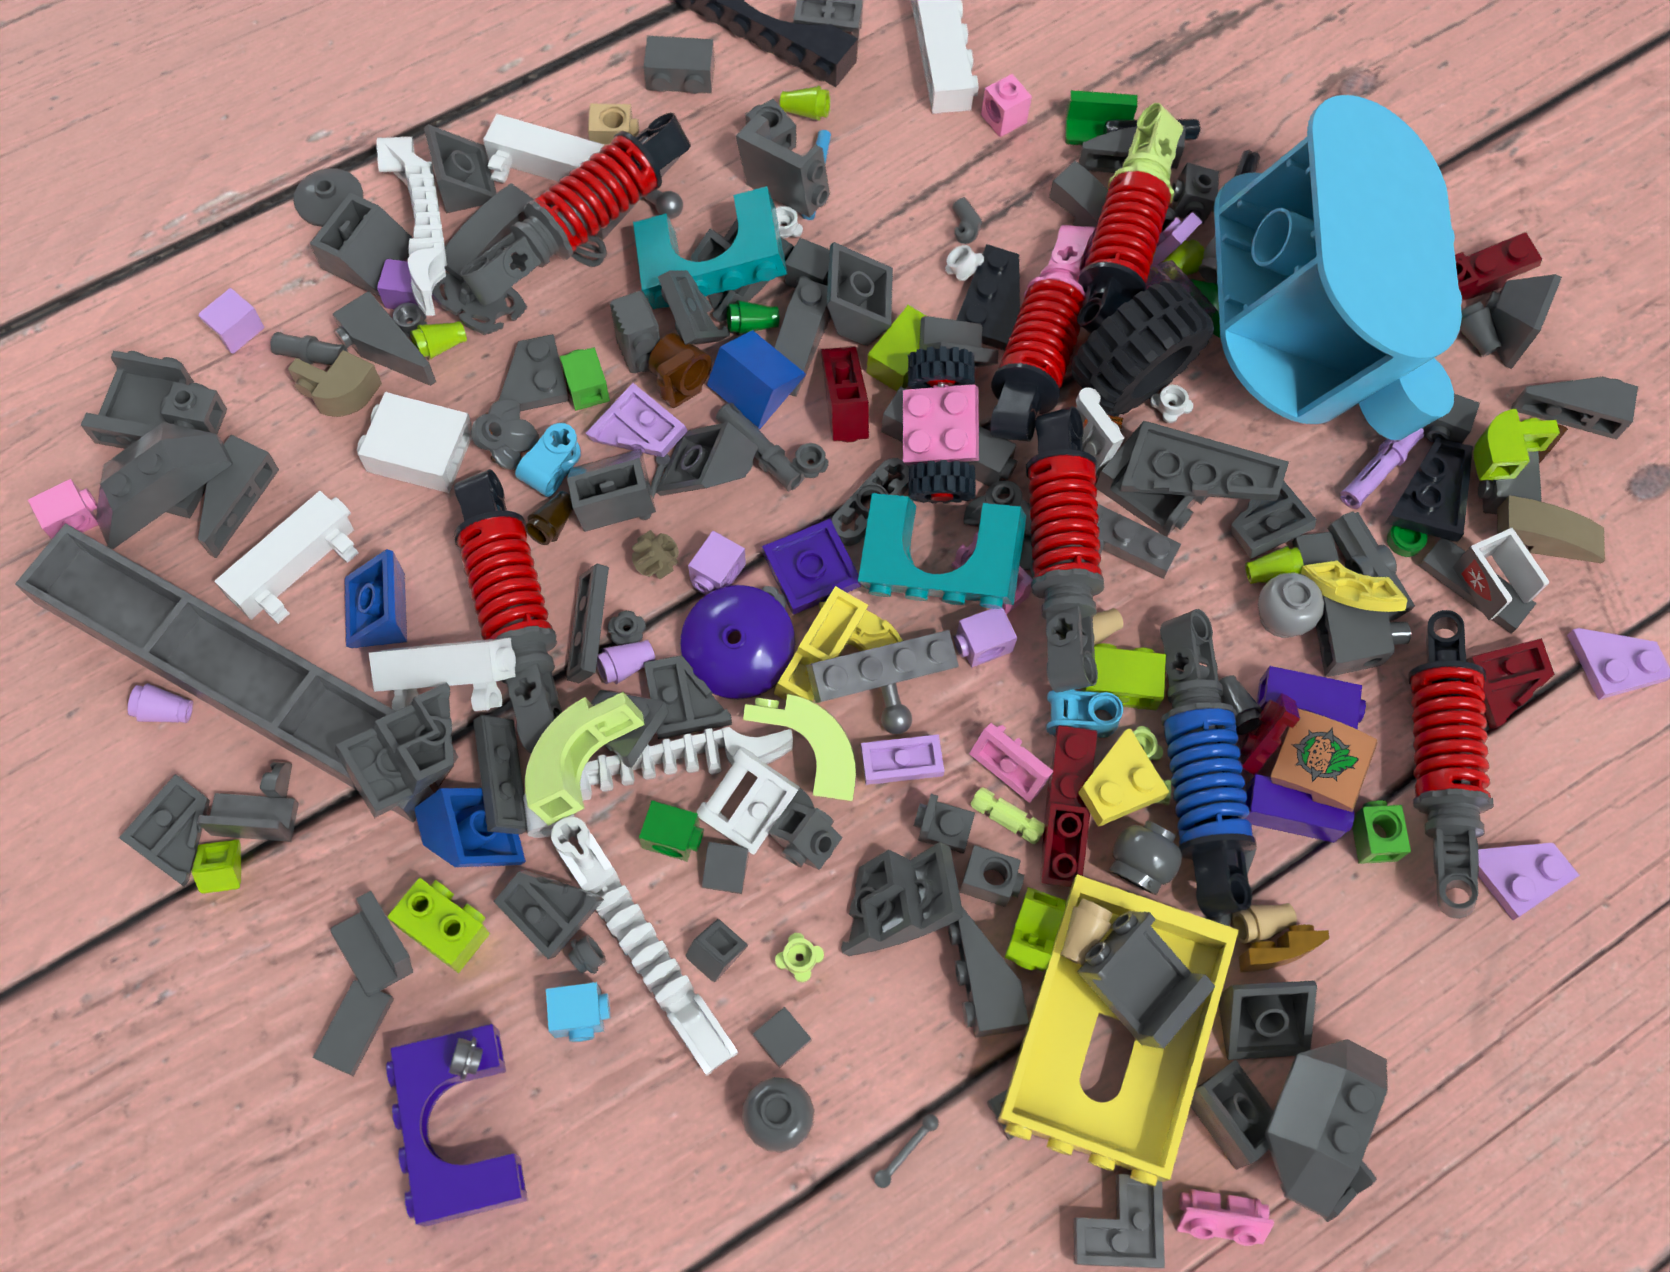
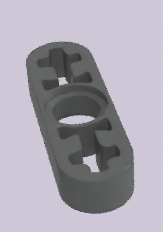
[832,458,910,546]

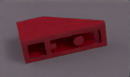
[821,346,869,442]

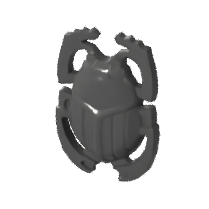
[432,273,527,335]

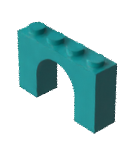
[633,186,787,310]
[858,493,1027,609]

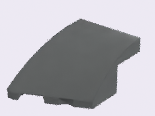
[691,219,795,322]
[335,683,454,818]
[841,842,964,956]

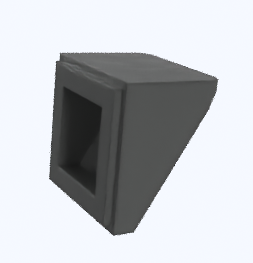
[702,842,749,894]
[686,918,748,982]

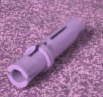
[1340,428,1424,509]

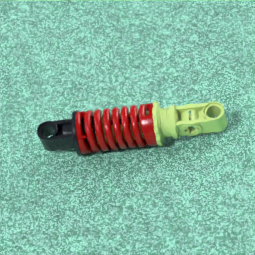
[1077,103,1183,334]

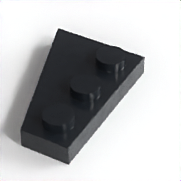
[956,244,1020,351]
[1385,437,1473,542]

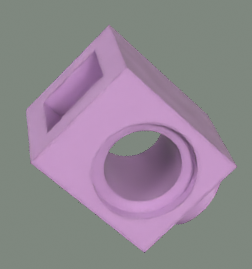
[688,531,746,595]
[954,607,1017,668]

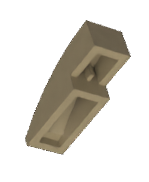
[1497,495,1605,563]

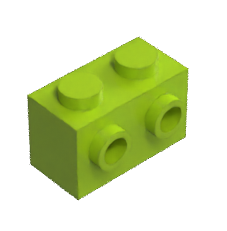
[387,877,490,974]

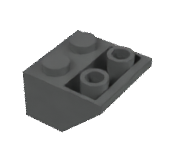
[310,192,413,297]
[567,449,656,532]

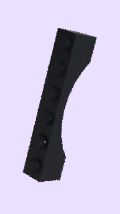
[675,0,858,87]

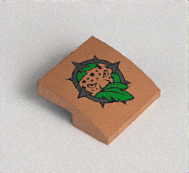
[1271,708,1378,812]

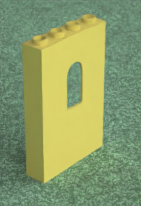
[998,875,1239,1187]

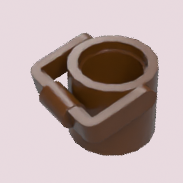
[649,333,712,408]

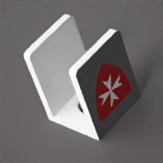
[1453,528,1549,620]

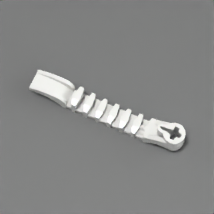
[377,137,447,316]
[523,727,793,838]
[551,817,738,1076]

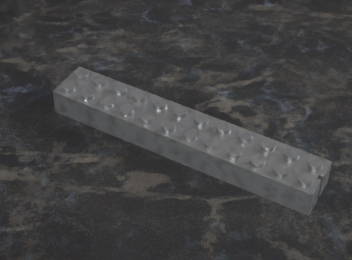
[15,523,458,823]

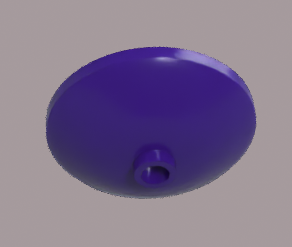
[680,585,795,700]

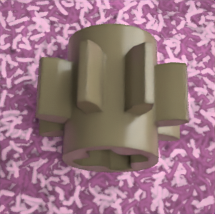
[632,530,679,579]

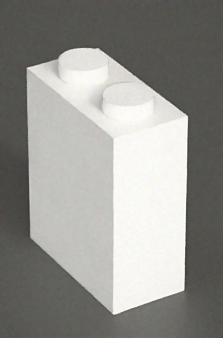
[357,392,472,493]

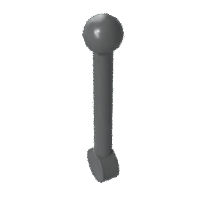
[639,454,670,520]
[874,1114,939,1188]

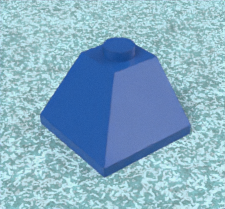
[414,788,526,868]

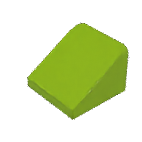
[192,840,241,894]

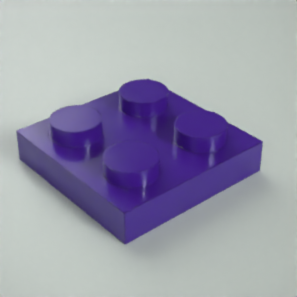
[762,519,861,615]

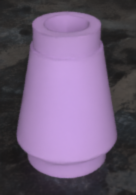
[596,640,655,684]
[128,683,193,723]

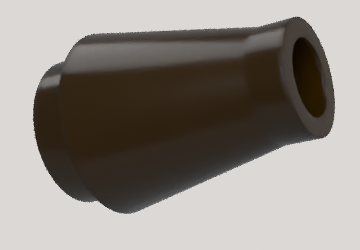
[526,491,574,545]

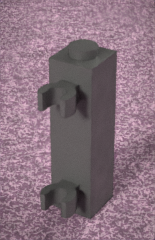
[881,387,1018,487]

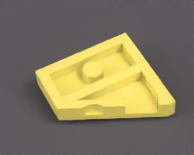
[1079,729,1169,827]

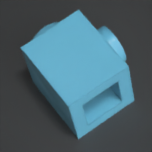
[546,982,610,1042]

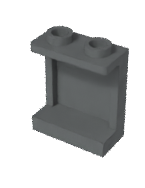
[736,114,830,218]
[81,351,194,449]
[1096,422,1208,537]
[1077,911,1216,1049]

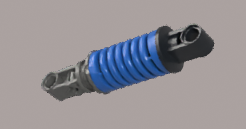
[1160,609,1257,918]

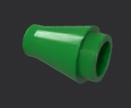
[727,300,780,336]

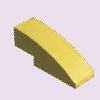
[774,586,868,702]

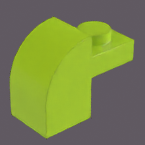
[1474,409,1560,480]
[1005,887,1066,972]

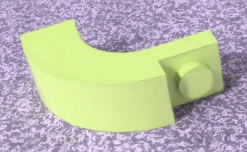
[525,692,645,826]
[743,694,856,801]

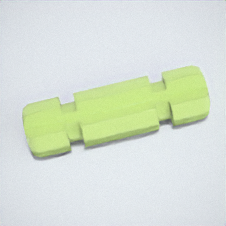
[971,787,1046,844]

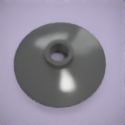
[294,168,364,227]

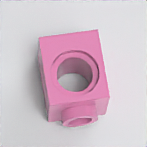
[981,74,1032,137]
[28,479,98,539]

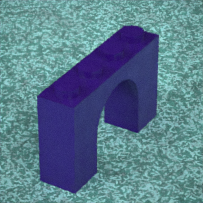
[1244,666,1366,843]
[386,1024,528,1227]

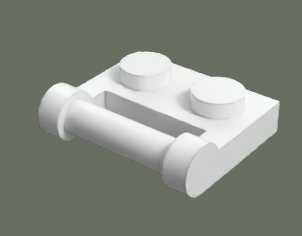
[1076,388,1125,479]
[696,747,800,855]

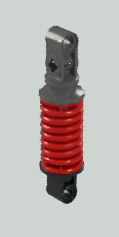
[460,113,691,305]
[1026,406,1104,693]
[454,469,562,753]
[1408,610,1494,919]

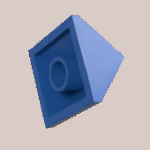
[707,330,806,429]
[345,549,407,648]

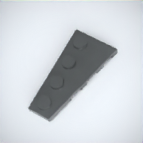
[1120,420,1289,501]

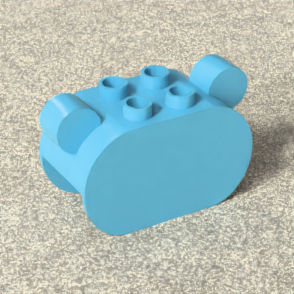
[1214,95,1462,440]

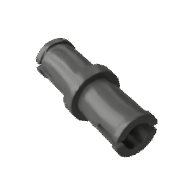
[270,332,348,365]

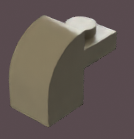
[288,350,382,417]

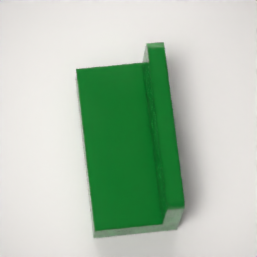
[1065,90,1138,146]

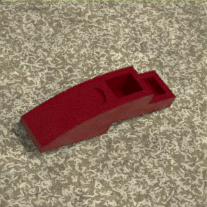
[1455,232,1543,301]
[1040,725,1098,888]

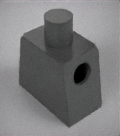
[1316,596,1411,677]

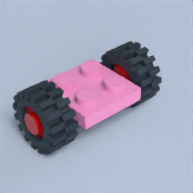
[903,346,979,504]

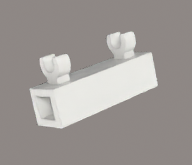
[483,114,604,183]
[214,491,359,624]
[369,637,516,711]

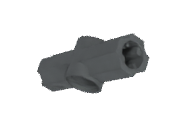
[1327,511,1415,622]

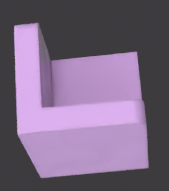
[199,288,265,353]

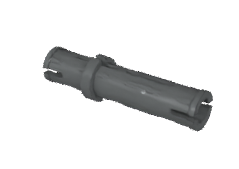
[716,403,805,491]

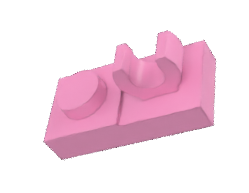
[969,723,1054,803]

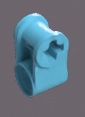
[515,423,581,497]
[1046,690,1123,738]

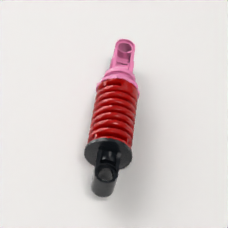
[991,225,1096,442]

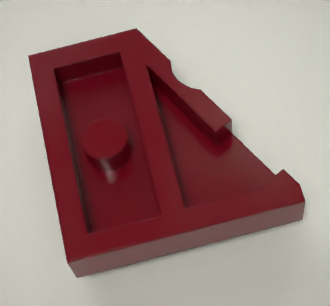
[1466,638,1555,729]
[1239,693,1300,775]

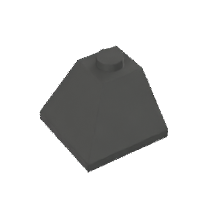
[1484,274,1562,369]
[656,422,758,496]

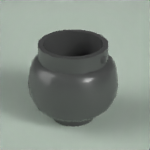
[1110,820,1182,895]
[742,1077,815,1152]

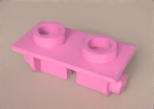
[1177,1189,1274,1246]

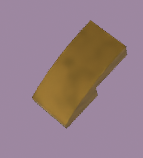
[1239,924,1330,973]

